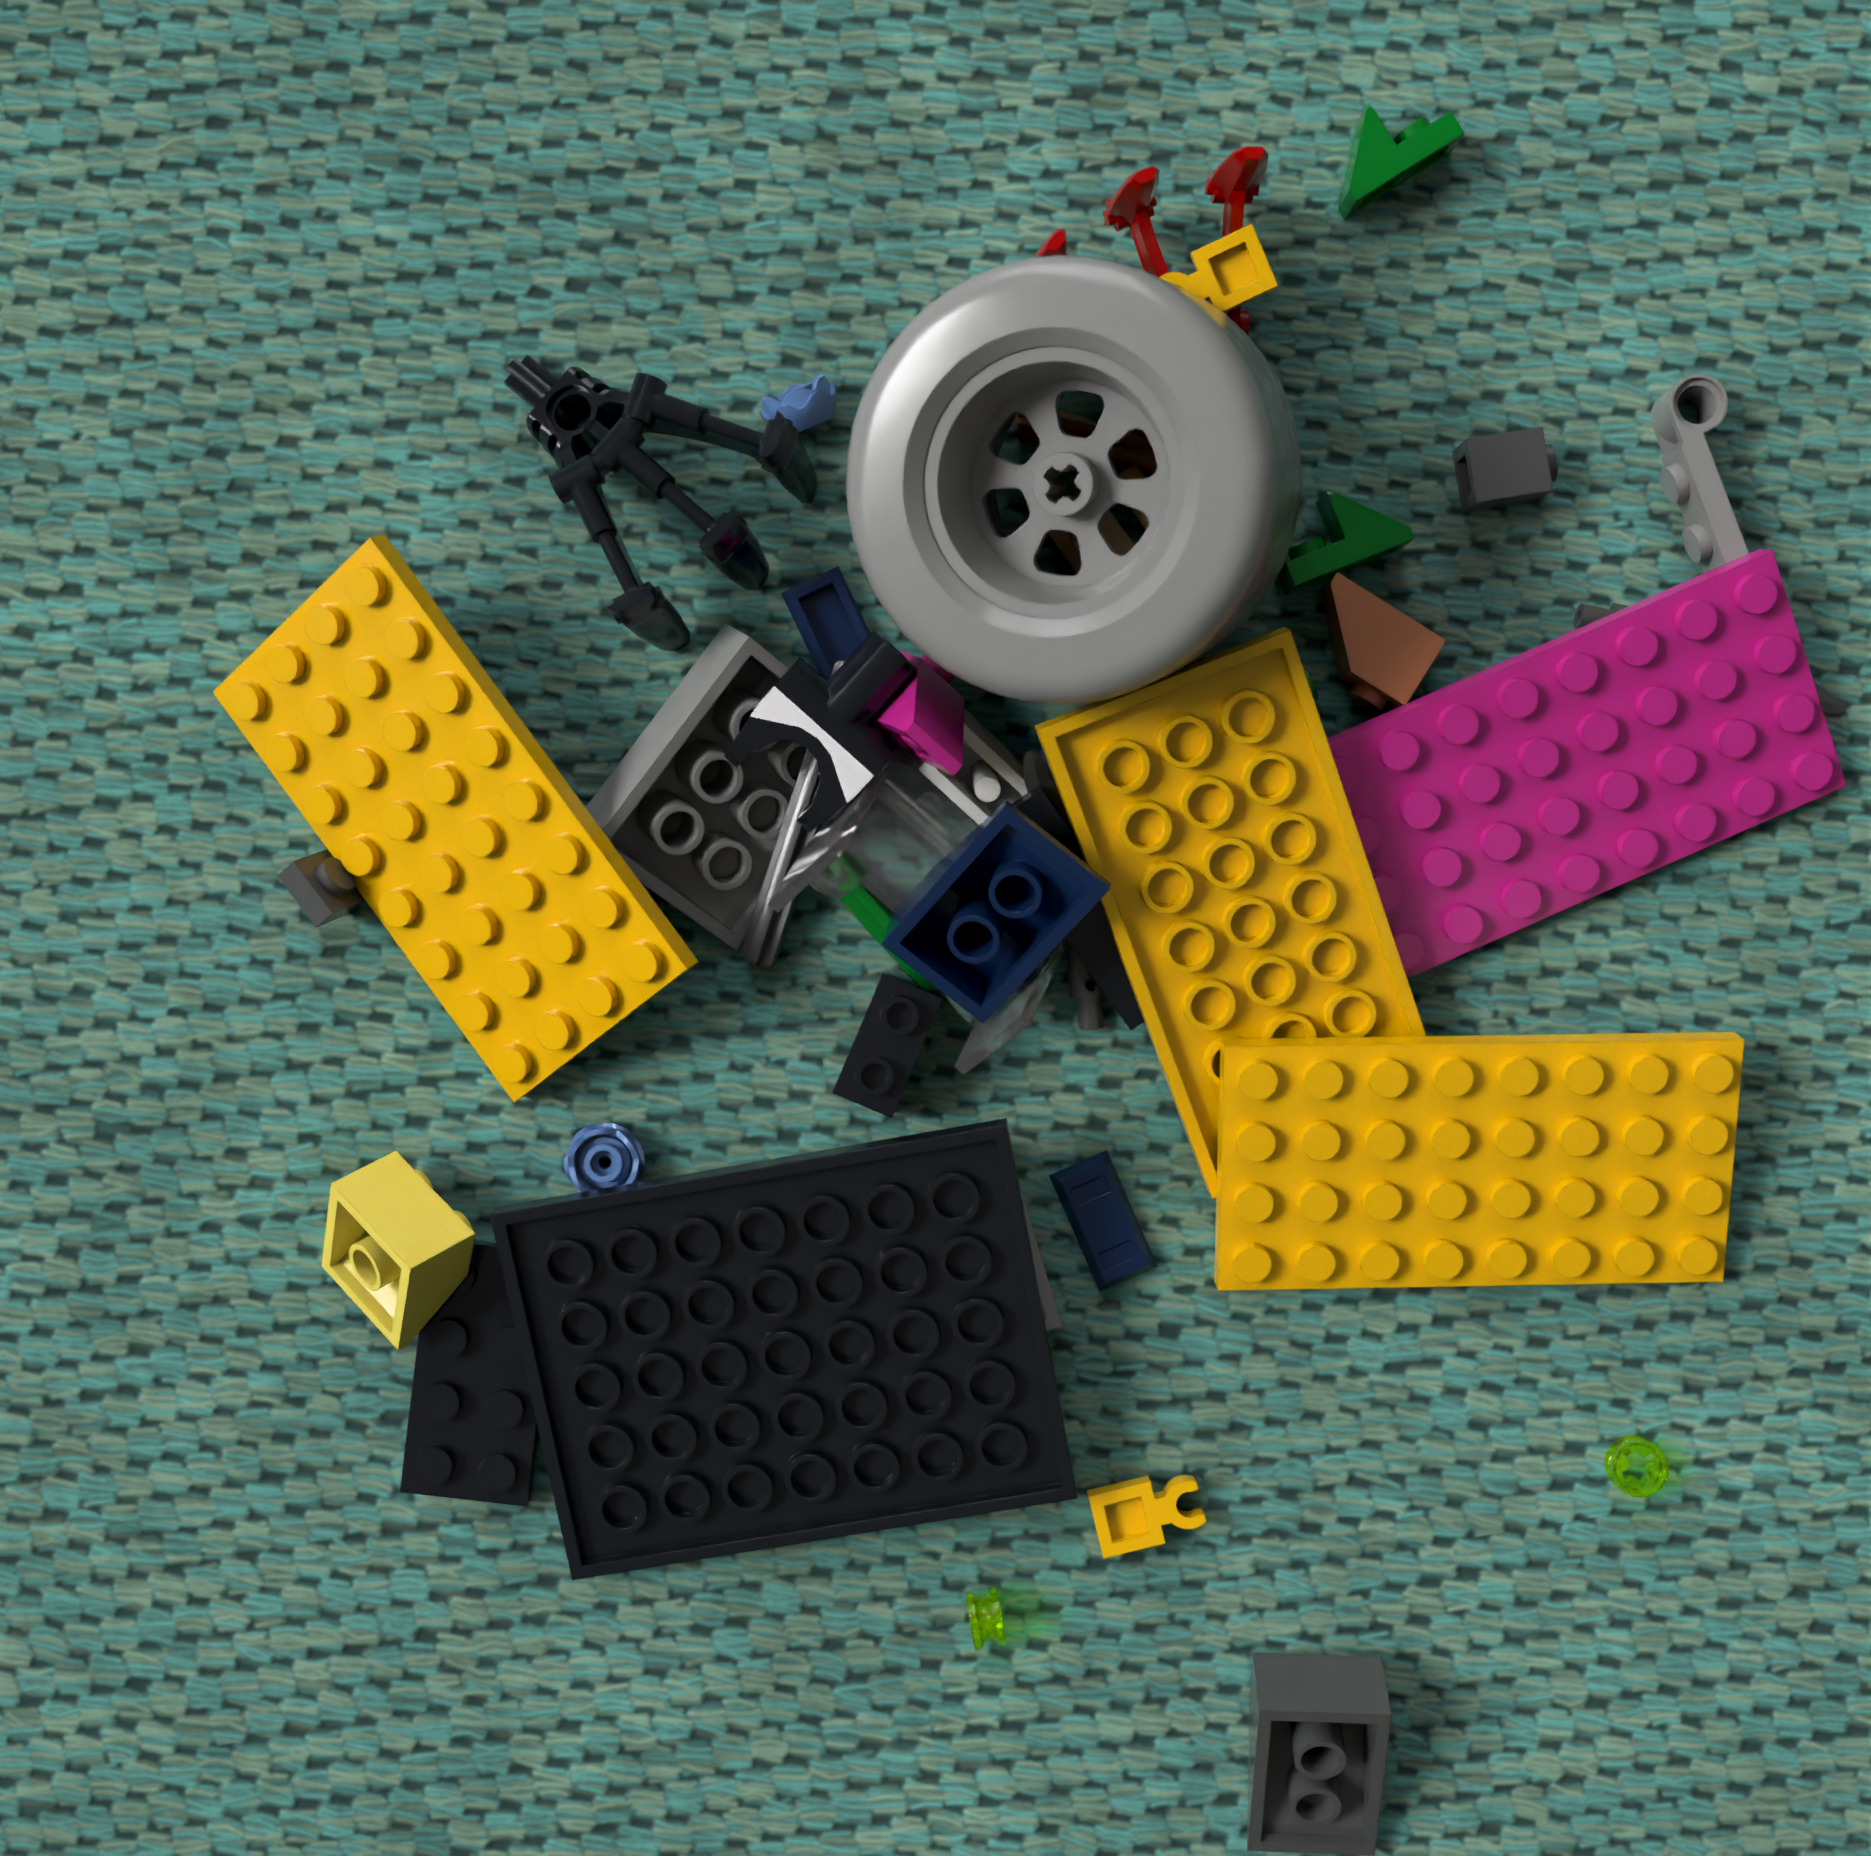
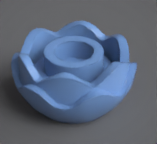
[759,374,837,432]
[564,1123,645,1193]

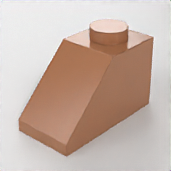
[1320,572,1446,713]

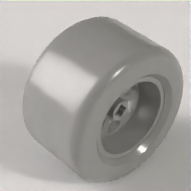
[846,255,1302,704]

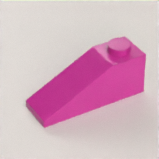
[872,651,964,776]

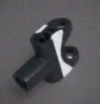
[724,630,918,832]

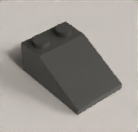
[1247,1653,1392,1856]

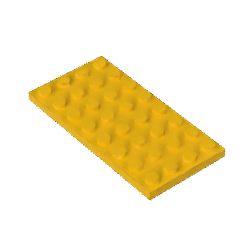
[213,535,699,1103]
[1035,627,1426,1199]
[1214,1032,1744,1291]

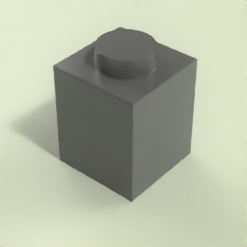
[1452,427,1558,514]

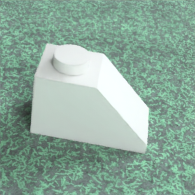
[917,708,1027,825]

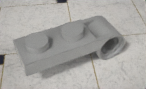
[1651,374,1749,573]

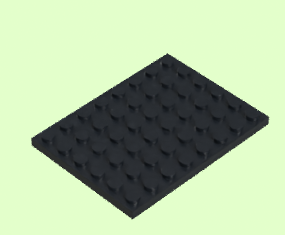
[490,1118,1077,1580]

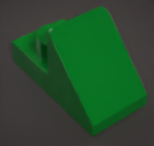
[1338,104,1465,220]
[1278,491,1415,595]

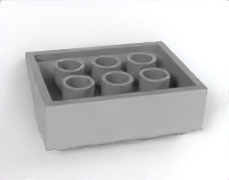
[586,623,849,951]

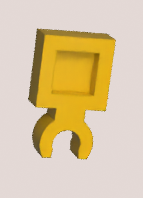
[1159,224,1278,313]
[1086,1475,1206,1559]

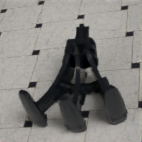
[504,355,817,651]

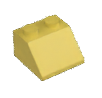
[321,1151,475,1350]

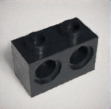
[832,972,943,1118]

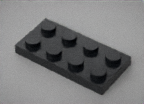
[400,1240,539,1507]

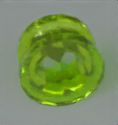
[1604,1435,1669,1498]
[965,1586,1007,1651]

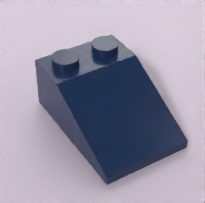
[881,800,1111,1024]

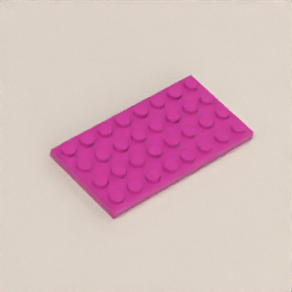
[1327,549,1847,979]

